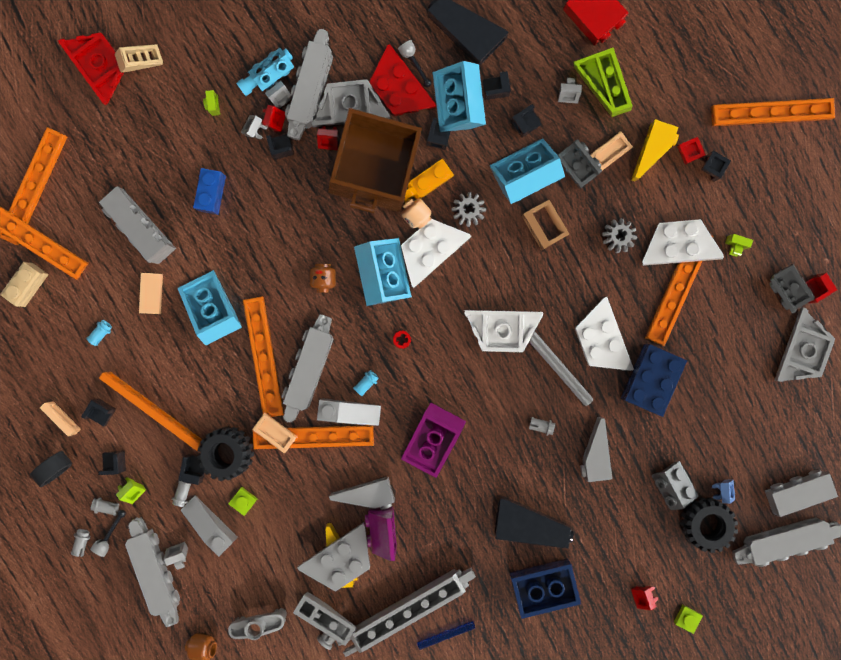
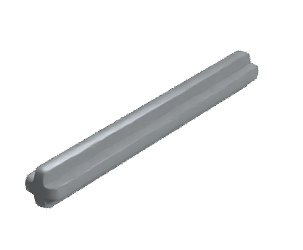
[529,331,593,406]

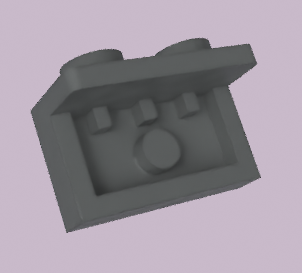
[558,139,602,189]
[769,264,815,313]
[652,461,699,510]

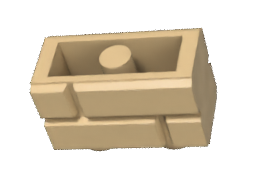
[0,262,48,307]

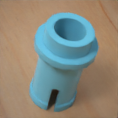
[86,320,112,346]
[353,370,379,396]

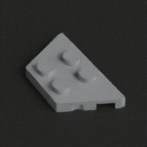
[313,79,390,127]
[774,307,835,382]
[297,522,370,592]

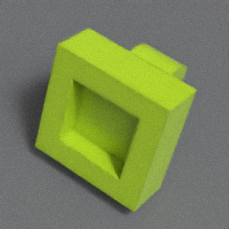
[725,234,753,257]
[116,477,146,504]

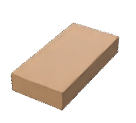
[590,131,633,171]
[139,273,163,314]
[40,401,81,437]
[252,413,297,454]

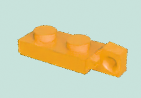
[404,159,454,203]

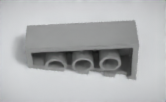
[99,186,176,264]

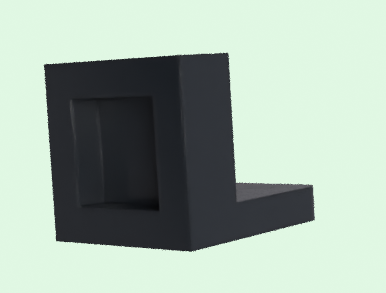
[483,71,511,100]
[511,104,541,138]
[427,118,451,150]
[266,134,294,160]
[701,151,731,182]
[81,398,116,427]
[98,451,126,475]
[178,454,205,485]

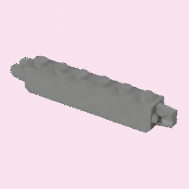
[337,568,476,657]

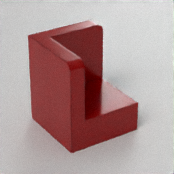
[806,273,837,304]

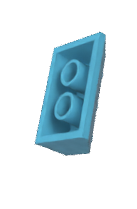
[433,61,486,132]
[490,139,565,204]
[354,238,412,306]

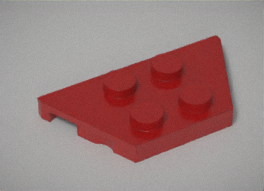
[58,32,124,105]
[369,44,437,116]

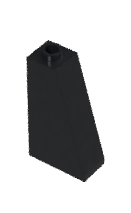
[428,0,509,66]
[494,495,574,549]

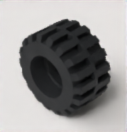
[197,427,254,481]
[680,497,738,553]

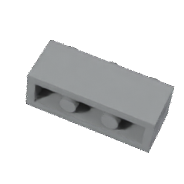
[765,469,838,517]

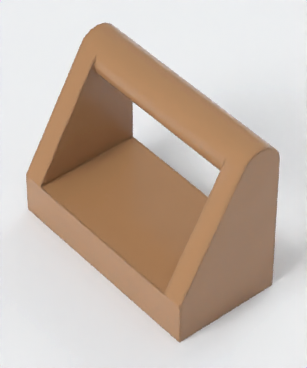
[521,200,569,251]

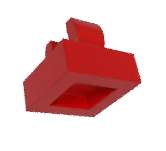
[261,105,285,132]
[317,126,339,150]
[677,137,706,165]
[631,586,658,610]

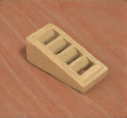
[115,45,163,72]

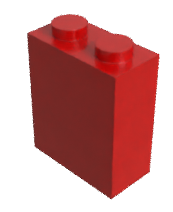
[563,0,628,46]

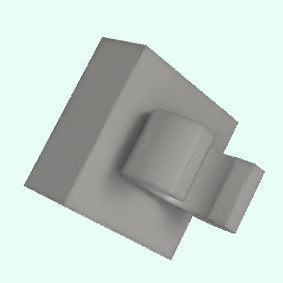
[558,78,582,104]
[265,81,293,109]
[241,115,267,139]
[163,542,188,570]

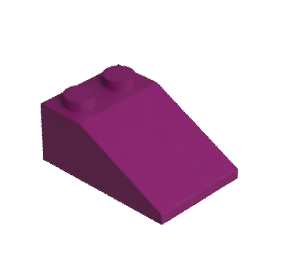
[401,403,466,478]
[365,507,397,561]

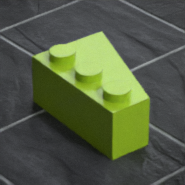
[574,47,632,117]

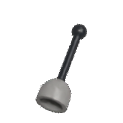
[398,40,432,87]
[90,510,126,557]

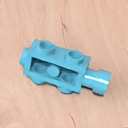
[236,48,294,96]

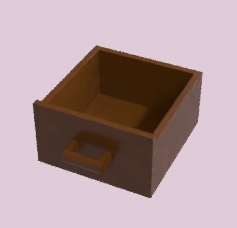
[328,108,422,213]

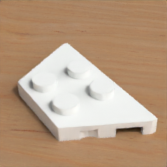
[401,219,471,288]
[643,219,724,266]
[575,297,634,371]
[465,310,543,352]

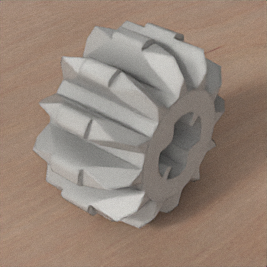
[452,192,486,227]
[602,219,637,253]

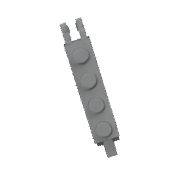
[285,28,333,140]
[282,314,334,422]
[125,517,180,627]
[732,517,841,567]

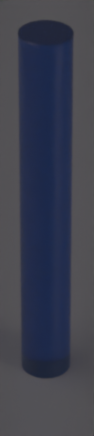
[417,621,476,650]

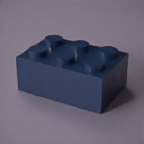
[620,344,687,417]
[509,558,581,619]

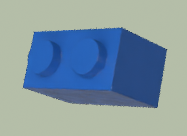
[193,168,226,215]

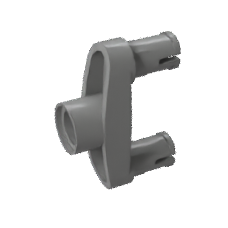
[228,608,287,640]

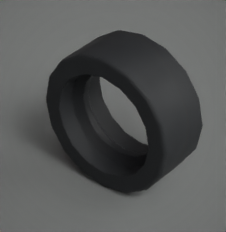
[30,451,72,487]

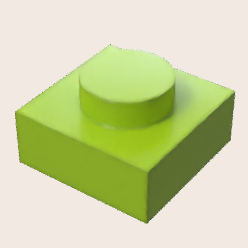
[203,90,220,116]
[229,487,258,516]
[674,605,703,634]

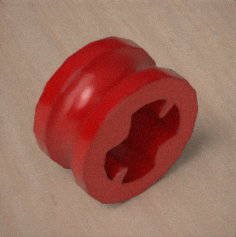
[393,330,411,349]

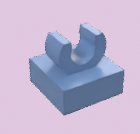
[712,480,735,504]

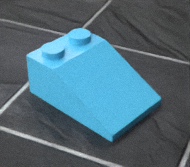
[178,270,242,345]

